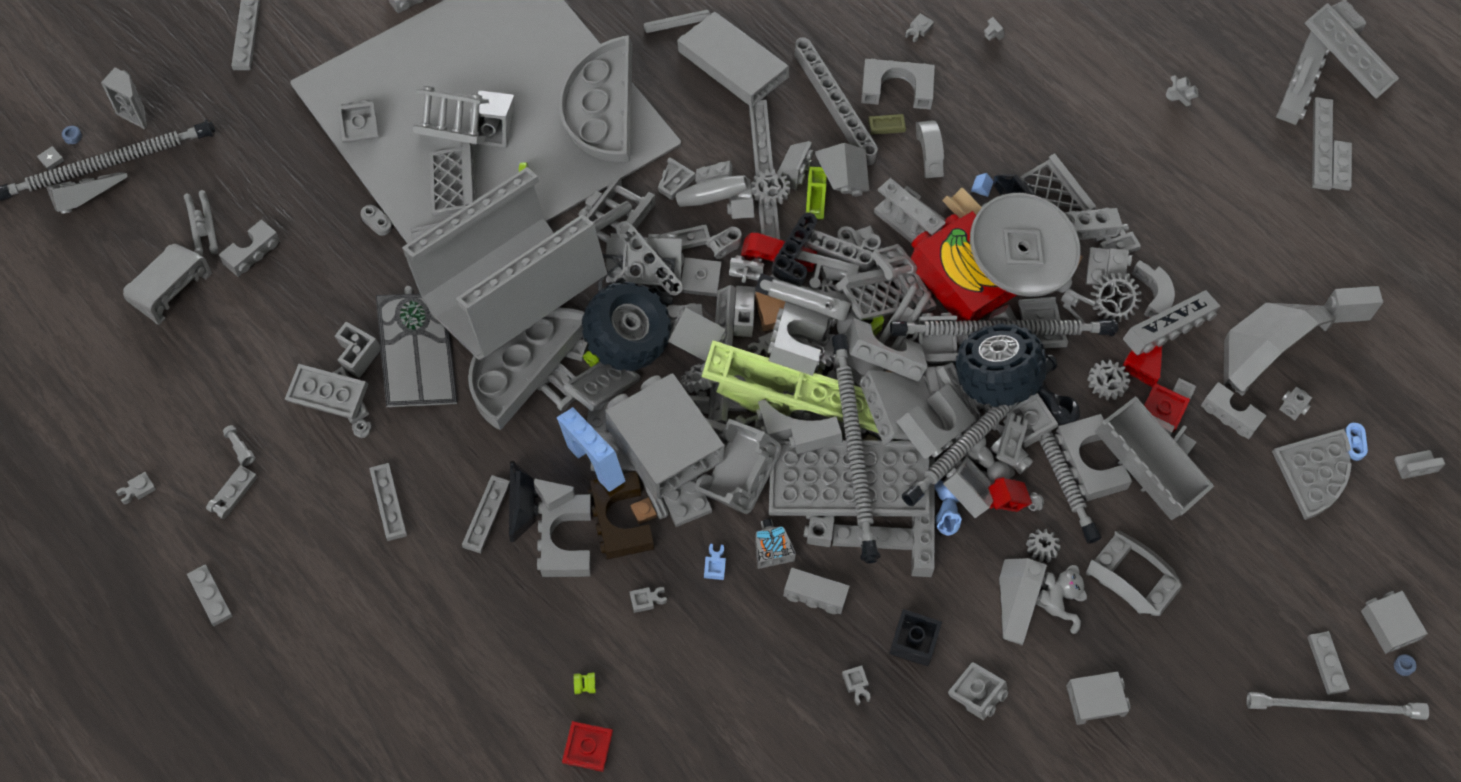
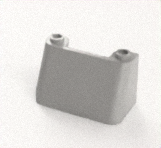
[123,244,212,325]
[694,419,781,514]

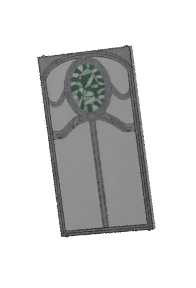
[376,294,457,407]

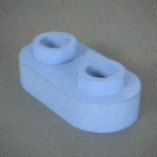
[1345,423,1368,461]

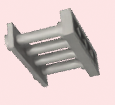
[413,86,489,144]
[586,175,655,243]
[874,178,946,243]

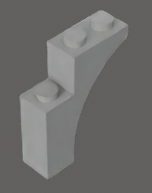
[756,400,842,454]

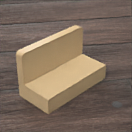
[942,188,982,218]

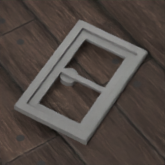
[776,251,859,303]

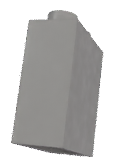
[605,373,724,501]

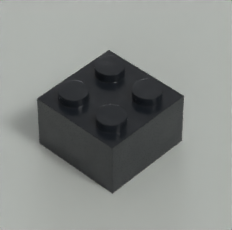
[889,609,942,667]

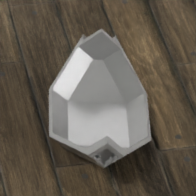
[1223,303,1336,396]

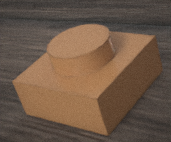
[630,497,657,525]

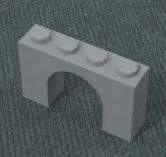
[861,59,935,110]
[606,233,682,283]
[767,302,829,376]
[845,318,927,382]
[896,384,977,459]
[1054,414,1132,502]
[537,494,591,577]

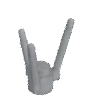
[1061,288,1108,324]

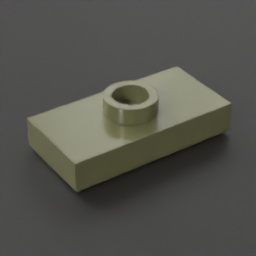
[868,114,906,135]

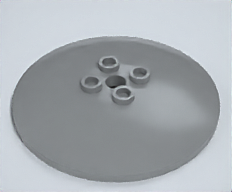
[970,193,1080,297]

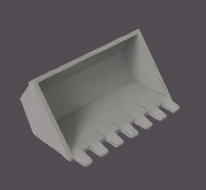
[1094,396,1214,520]

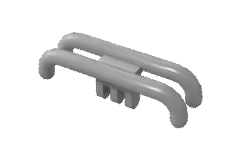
[184,190,218,256]
[878,283,931,351]

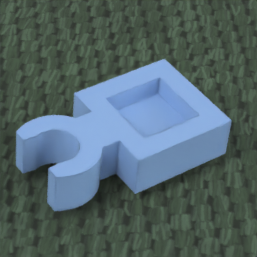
[704,544,726,580]

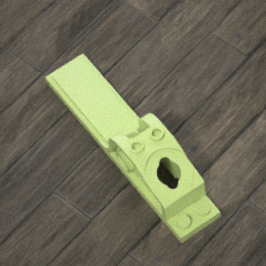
[701,340,879,433]

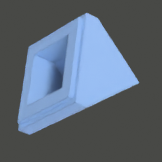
[971,173,993,197]

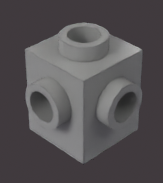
[1279,387,1312,420]

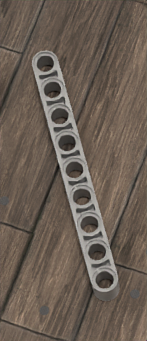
[794,37,878,165]

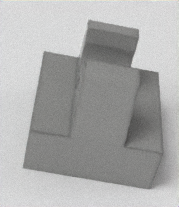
[984,17,1005,41]

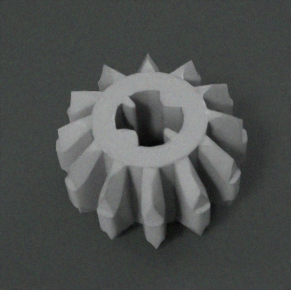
[1026,528,1061,563]

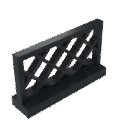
[597,254,675,304]

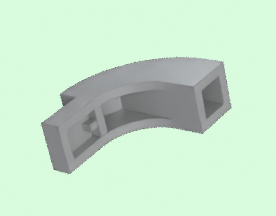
[916,120,944,178]
[1131,260,1175,318]

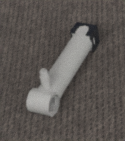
[755,273,851,322]

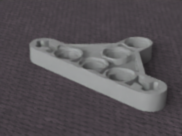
[612,221,683,296]

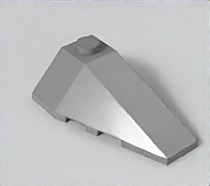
[46,172,128,214]
[999,558,1047,645]

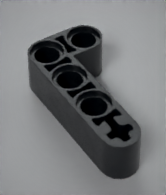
[771,213,817,286]

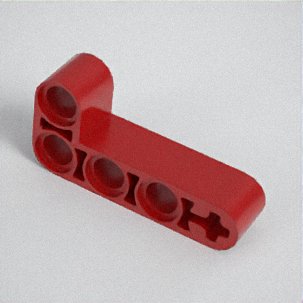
[741,233,818,272]

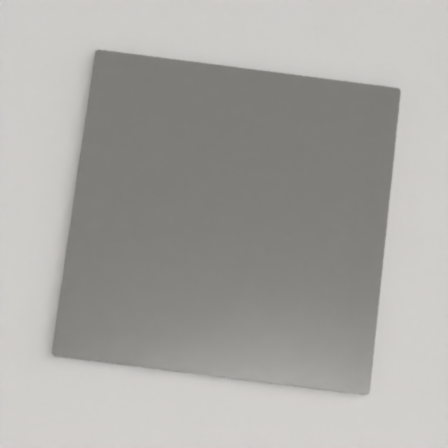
[290,0,681,244]

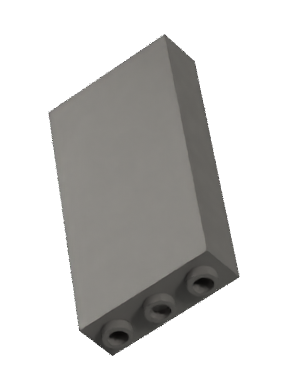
[677,12,789,107]

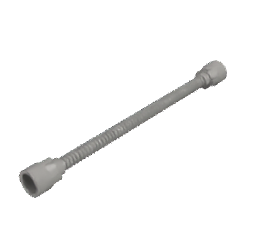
[1246,692,1429,720]

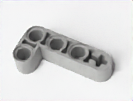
[806,230,881,272]

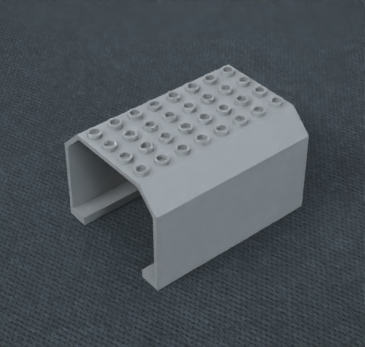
[402,167,607,359]

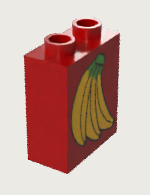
[911,211,1017,322]

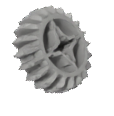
[1090,272,1142,322]

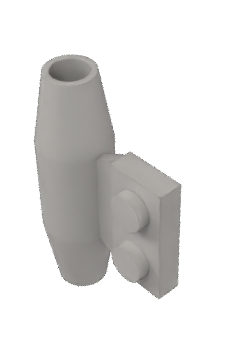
[676,161,749,207]

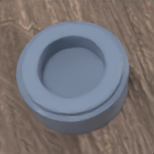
[62,126,82,144]
[1393,654,1416,676]

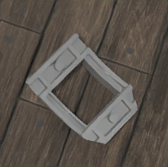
[1086,530,1183,616]

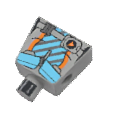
[755,519,796,569]

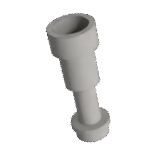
[223,425,256,466]

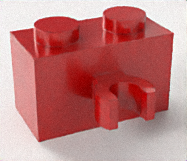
[988,477,1032,512]

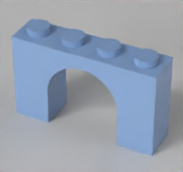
[557,407,625,492]

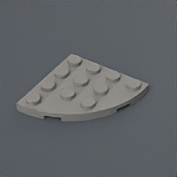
[1272,429,1352,520]

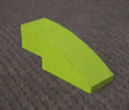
[806,166,827,220]

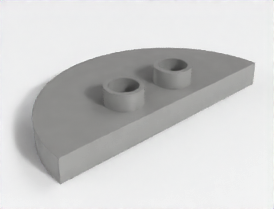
[559,35,632,162]
[468,308,585,430]

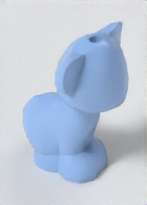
[935,480,962,536]

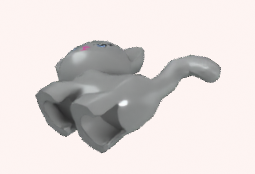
[1036,565,1087,634]

